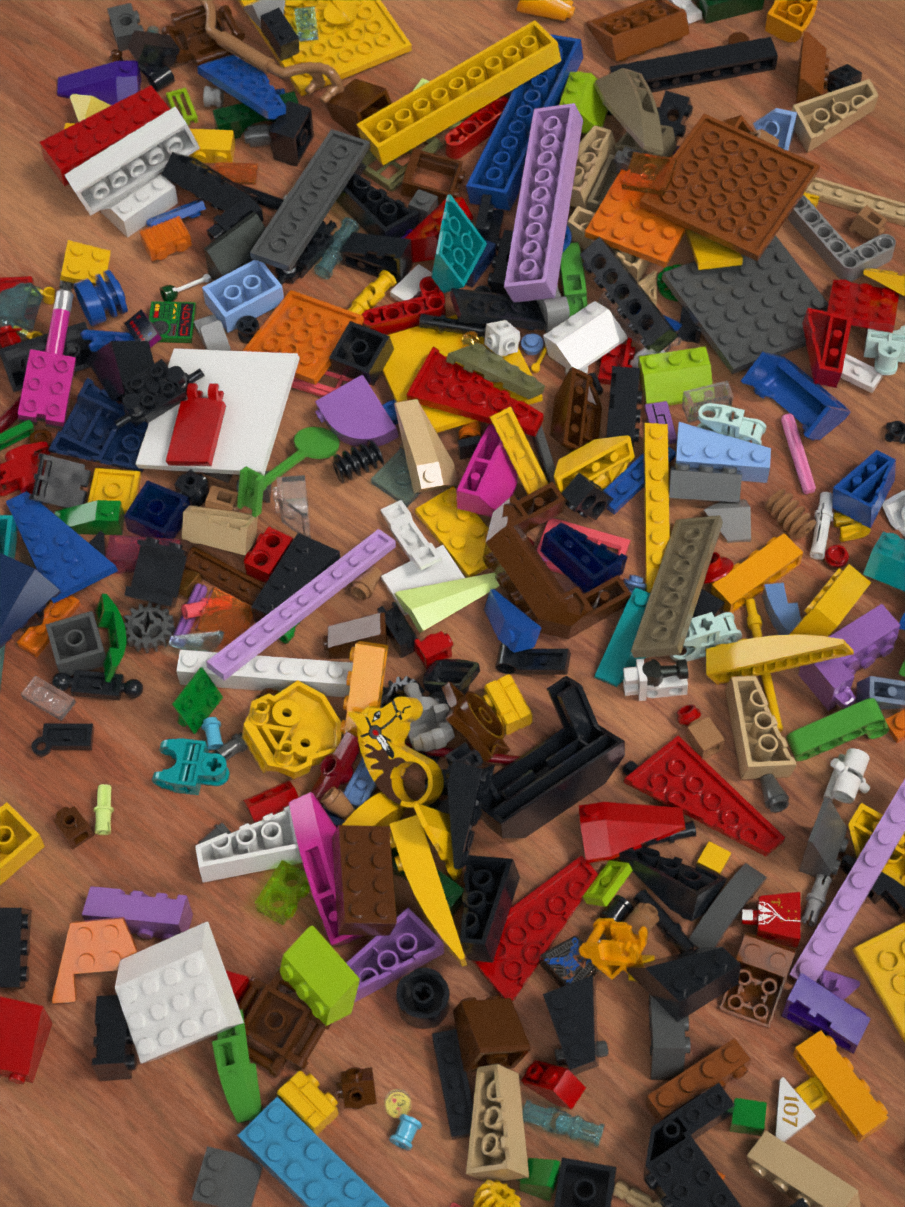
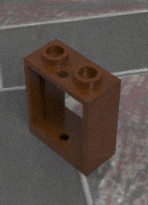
[401,148,465,205]

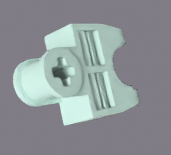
[864,324,905,375]
[697,403,767,445]
[670,612,742,661]

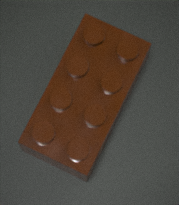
[332,825,397,936]

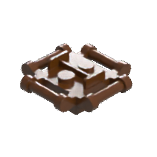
[161,5,245,66]
[238,969,332,1078]

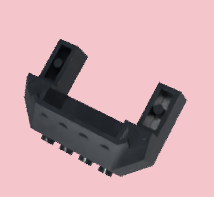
[643,1083,809,1207]

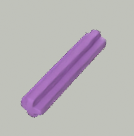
[171,583,207,648]

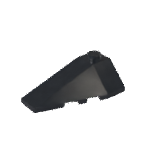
[618,845,727,921]

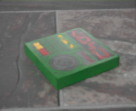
[149,301,196,343]

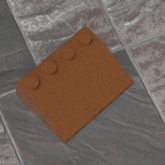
[586,0,690,62]

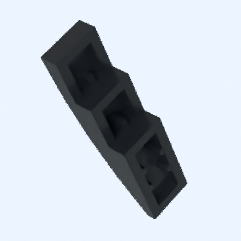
[839,855,905,917]

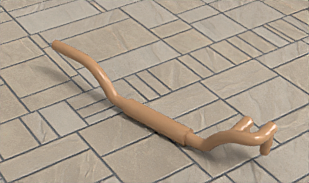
[198,0,344,104]

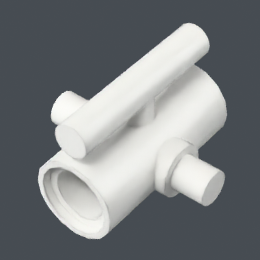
[823,748,870,804]

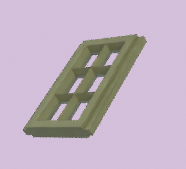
[362,136,443,192]

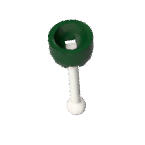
[160,274,211,302]

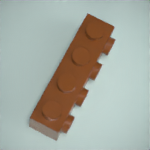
[645,1038,751,1123]

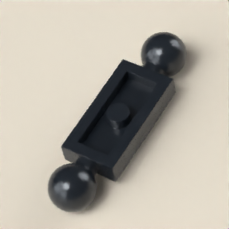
[52,670,143,700]

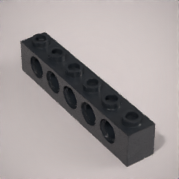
[579,237,679,353]

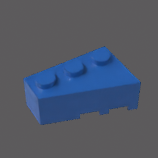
[833,450,896,529]

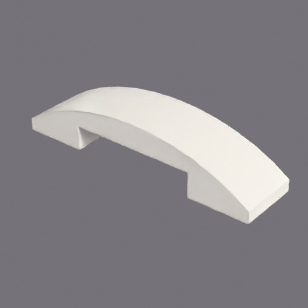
[380,500,442,570]

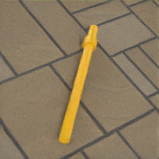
[745,598,783,732]

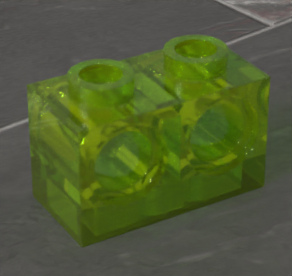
[255,860,310,925]

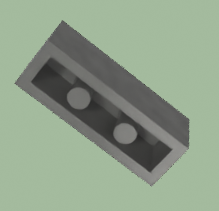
[669,463,742,503]

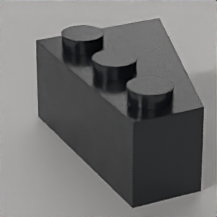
[341,232,412,284]
[0,908,32,988]
[543,975,599,1075]
[92,995,136,1081]

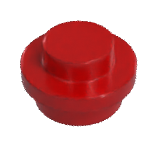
[825,545,849,568]
[677,704,701,726]

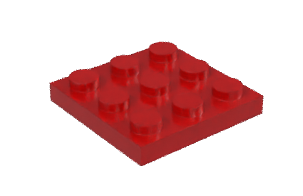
[827,279,899,333]

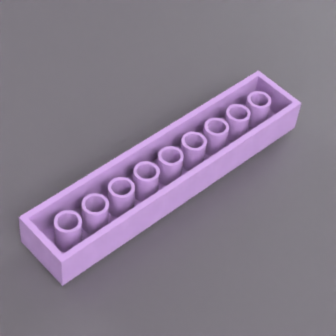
[504,103,583,302]

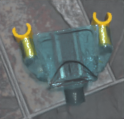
[0,283,55,340]

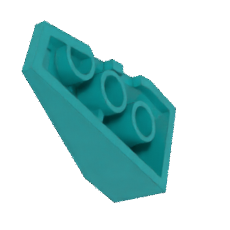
[594,587,651,687]

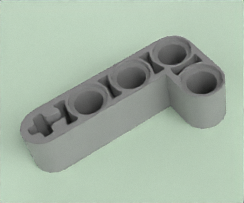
[537,286,570,333]

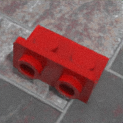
[598,338,636,385]

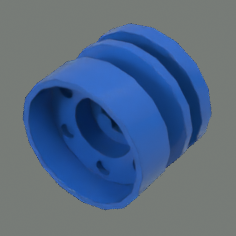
[73,269,128,327]

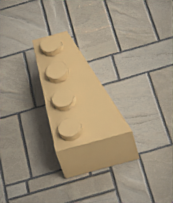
[568,206,650,282]

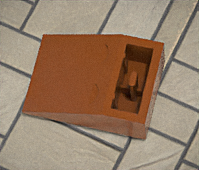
[719,932,796,1028]

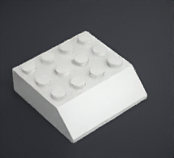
[115,922,244,1064]

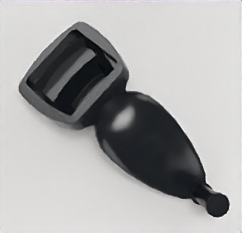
[419,659,480,765]

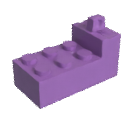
[798,604,901,711]

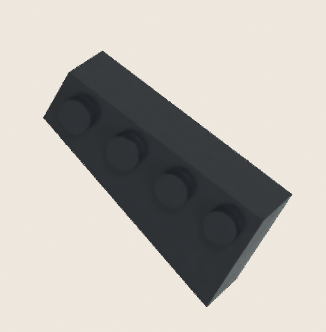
[162,152,260,211]
[336,172,419,238]
[251,533,340,622]
[460,855,520,963]

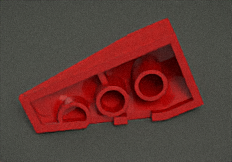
[578,802,686,863]

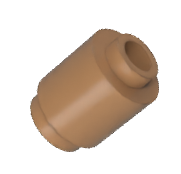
[624,903,659,935]

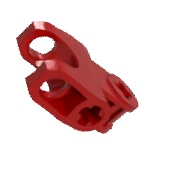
[0,442,51,497]

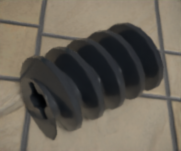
[333,440,384,484]

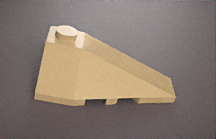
[394,399,459,494]

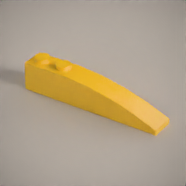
[706,634,854,685]
[389,815,467,967]

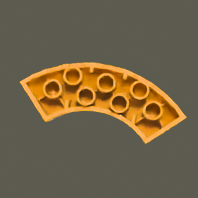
[765,0,818,42]

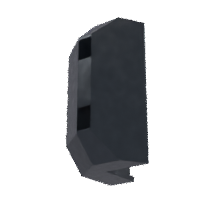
[445,675,625,838]

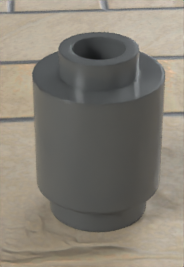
[244,124,272,148]

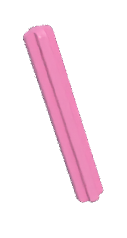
[781,414,816,494]

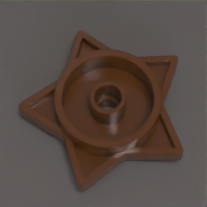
[441,681,511,762]

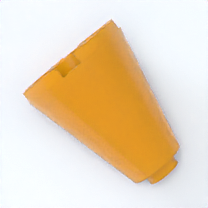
[516,0,576,21]

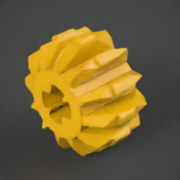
[473,1179,521,1207]

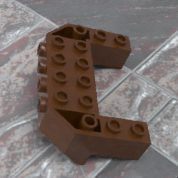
[483,481,631,639]

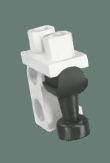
[623,659,689,701]

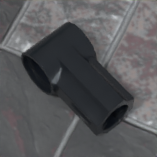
[138,62,175,92]

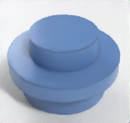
[521,334,543,355]

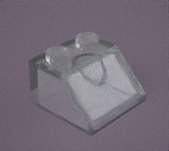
[273,475,311,538]

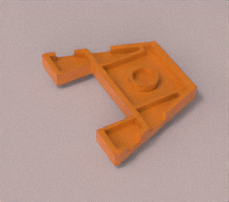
[52,917,138,1004]

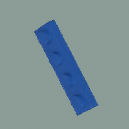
[604,446,676,515]

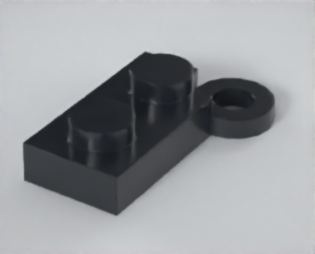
[31,723,94,757]

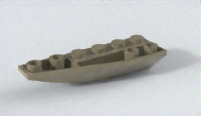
[594,68,664,155]

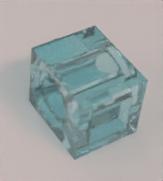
[294,6,318,41]

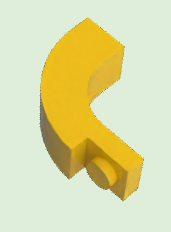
[342,792,407,826]

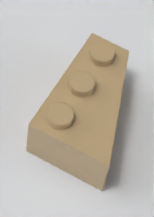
[182,505,258,555]

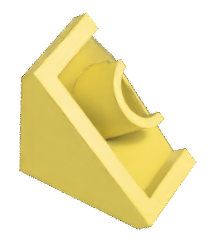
[70,94,111,122]

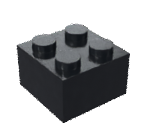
[269,101,314,167]
[329,321,394,386]
[554,1157,616,1207]

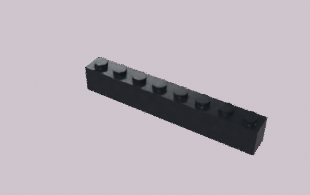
[609,37,778,93]

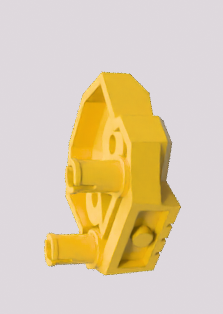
[242,680,341,780]

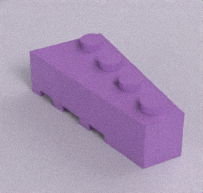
[82,886,193,941]
[346,908,444,1003]

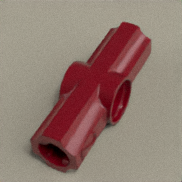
[311,732,360,806]

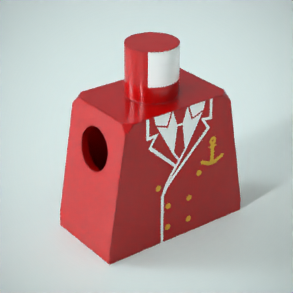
[741,892,801,948]

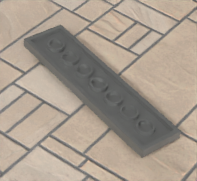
[250,129,370,272]

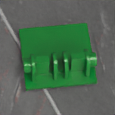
[172,667,223,734]

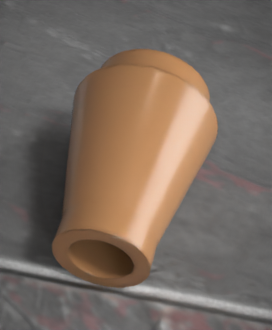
[350,566,382,601]
[321,787,355,821]

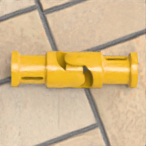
[348,270,396,315]

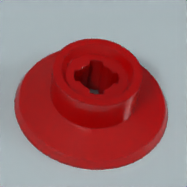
[703,552,734,584]

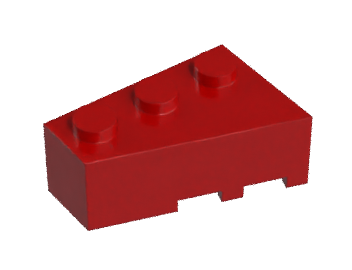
[405,197,474,263]
[802,308,852,388]

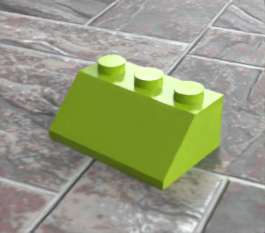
[559,71,608,133]
[638,346,714,406]
[279,925,360,1026]

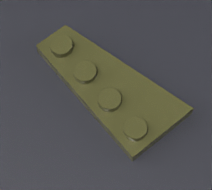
[446,343,545,399]

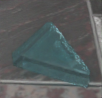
[168,631,224,652]

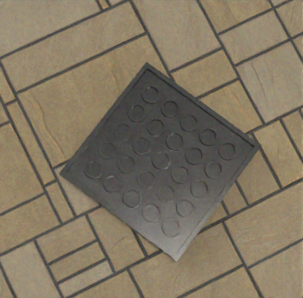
[662,235,828,374]

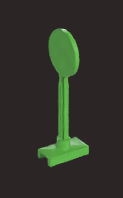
[237,427,339,518]

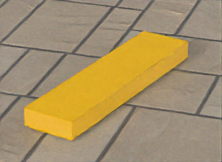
[490,407,549,495]

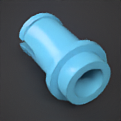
[202,717,223,750]

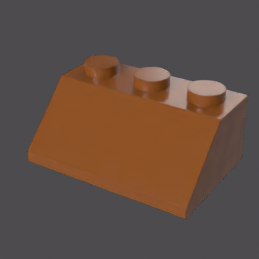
[795,31,830,104]

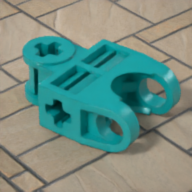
[152,738,230,795]

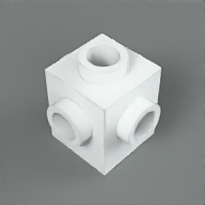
[484,320,520,356]

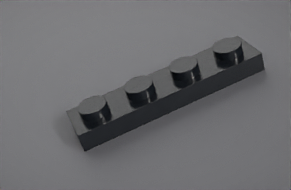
[432,1029,473,1140]

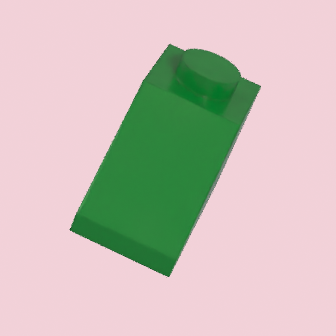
[516,1158,560,1202]

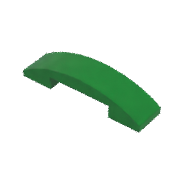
[95,593,126,682]

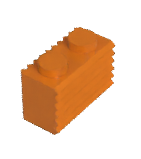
[140,216,192,261]

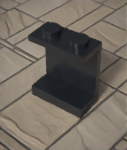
[125,537,189,608]

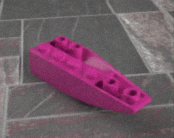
[456,424,518,517]
[289,792,365,945]

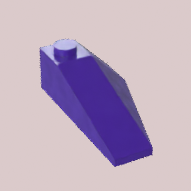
[57,60,141,105]

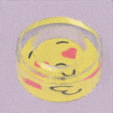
[384,1089,411,1118]

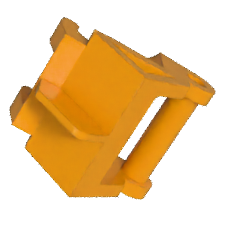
[579,918,648,980]

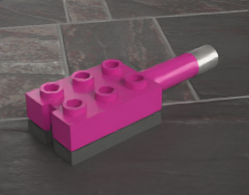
[18,290,76,429]

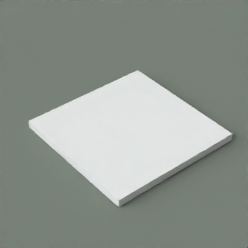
[136,348,300,476]

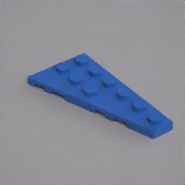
[197,55,286,119]
[6,491,118,603]

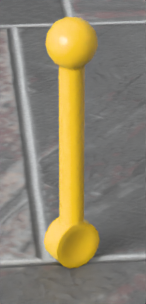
[531,345,547,373]

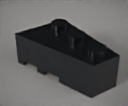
[606,366,642,447]

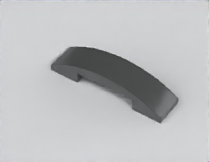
[689,863,767,949]

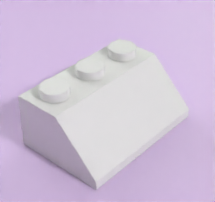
[101,174,178,238]
[543,301,628,371]

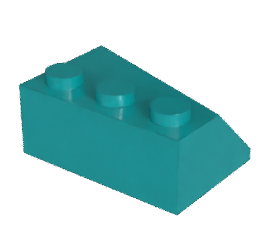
[431,194,487,293]

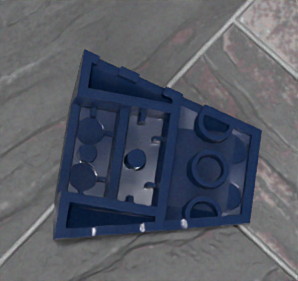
[48,377,149,472]
[0,553,61,648]

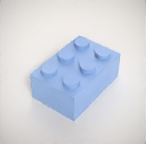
[202,260,284,333]

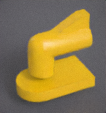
[833,513,871,542]

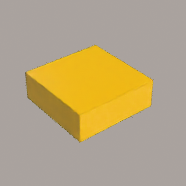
[697,841,731,874]
[794,1076,828,1111]

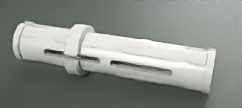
[809,492,834,560]

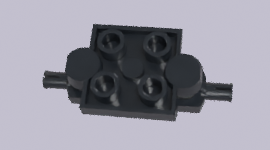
[275,220,337,285]
[114,359,205,429]

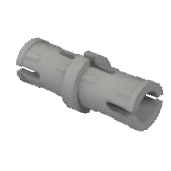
[801,873,832,927]

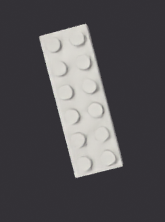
[65,107,200,216]

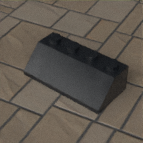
[0,321,94,393]

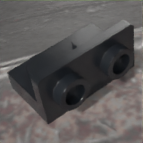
[475,194,504,246]

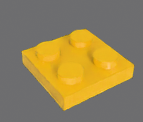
[60,240,111,286]

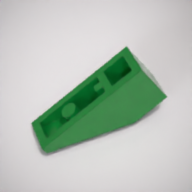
[55,500,125,535]

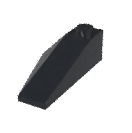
[446,759,495,869]

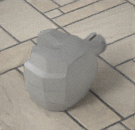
[404,683,455,752]

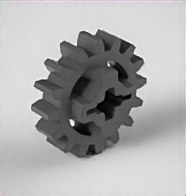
[124,602,175,653]

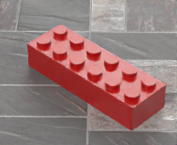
[39,86,170,186]

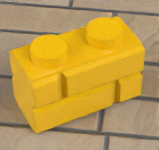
[482,674,533,735]
[277,1071,338,1135]

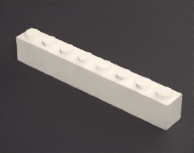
[176,650,353,697]

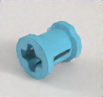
[389,1114,422,1150]

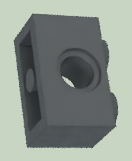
[107,3,144,52]

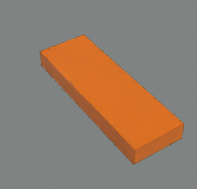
[17,595,81,657]

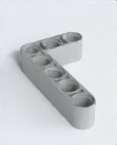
[787,195,896,282]

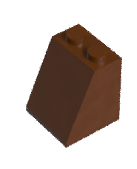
[326,78,392,139]
[453,996,531,1072]

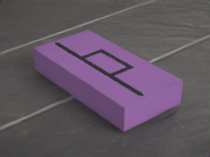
[644,401,677,444]

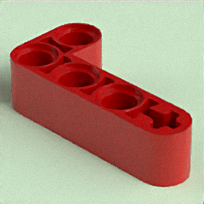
[445,96,508,160]
[362,276,446,335]

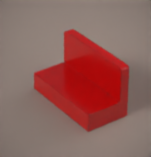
[243,780,299,823]

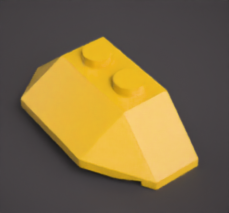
[554,435,635,500]
[848,803,905,887]

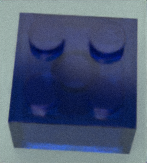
[124,480,190,546]

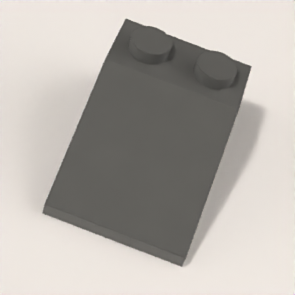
[799,797,849,880]

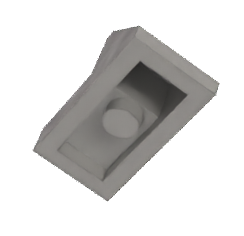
[194,314,231,351]

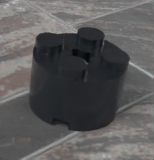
[396,967,450,1029]

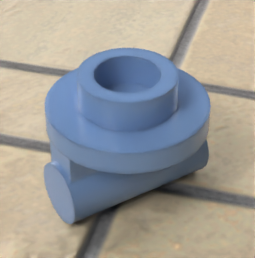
[623,574,647,595]

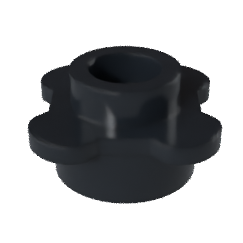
[885,421,905,444]

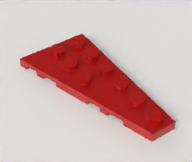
[406,346,544,436]

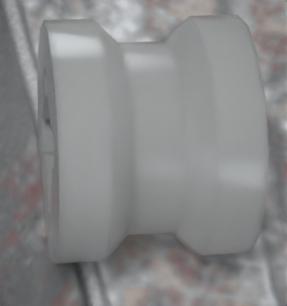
[203,86,224,108]

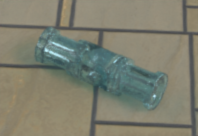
[314,218,360,279]
[523,1099,605,1148]

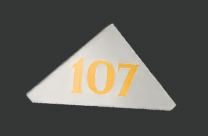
[775,1077,816,1142]

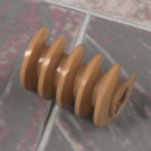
[765,489,817,539]

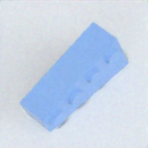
[675,422,771,483]

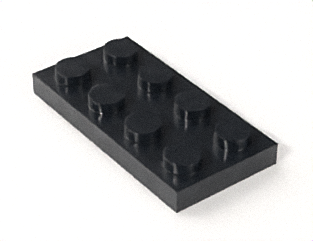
[450,288,546,330]

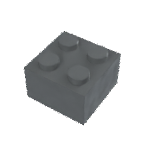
[45,611,106,676]

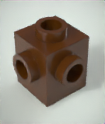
[336,1067,377,1109]

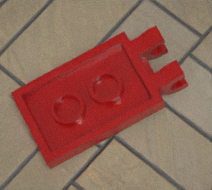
[166,383,226,466]

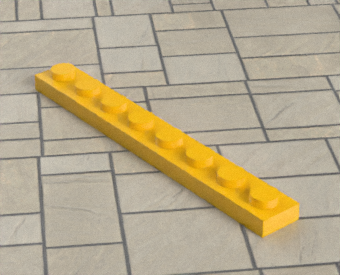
[643,423,670,593]

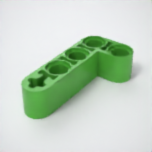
[786,698,889,761]

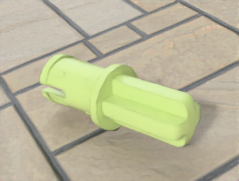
[93,784,114,835]

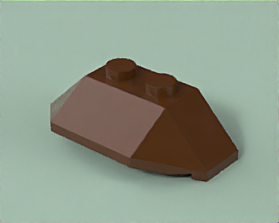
[550,367,602,451]

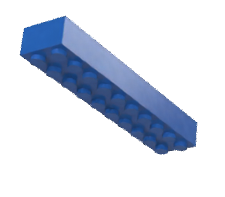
[466,34,584,211]

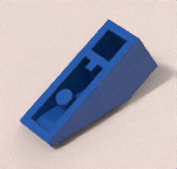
[484,589,542,653]

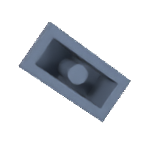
[856,676,905,710]

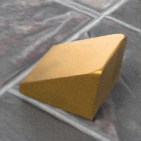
[179,569,202,599]

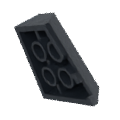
[626,947,741,1022]

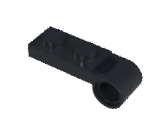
[495,643,571,675]

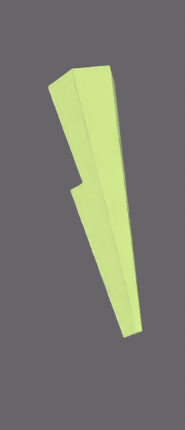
[394,572,500,633]

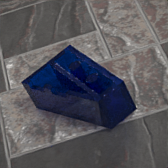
[540,522,628,593]

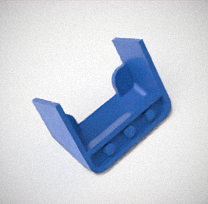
[741,352,851,441]

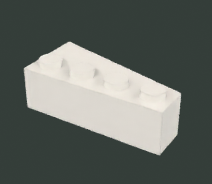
[195,806,303,883]

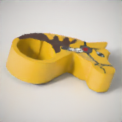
[348,697,444,807]

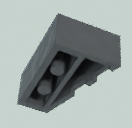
[649,994,691,1080]

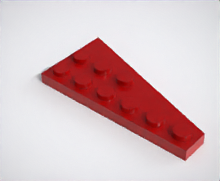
[624,736,785,857]
[461,855,598,1003]

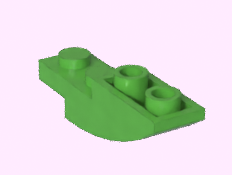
[559,242,587,318]
[212,1010,262,1123]

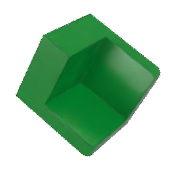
[730,1098,767,1136]

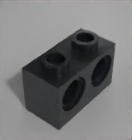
[561,473,614,520]

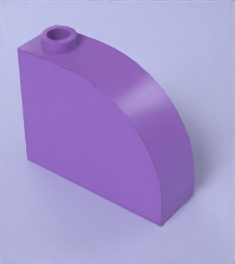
[315,374,399,447]

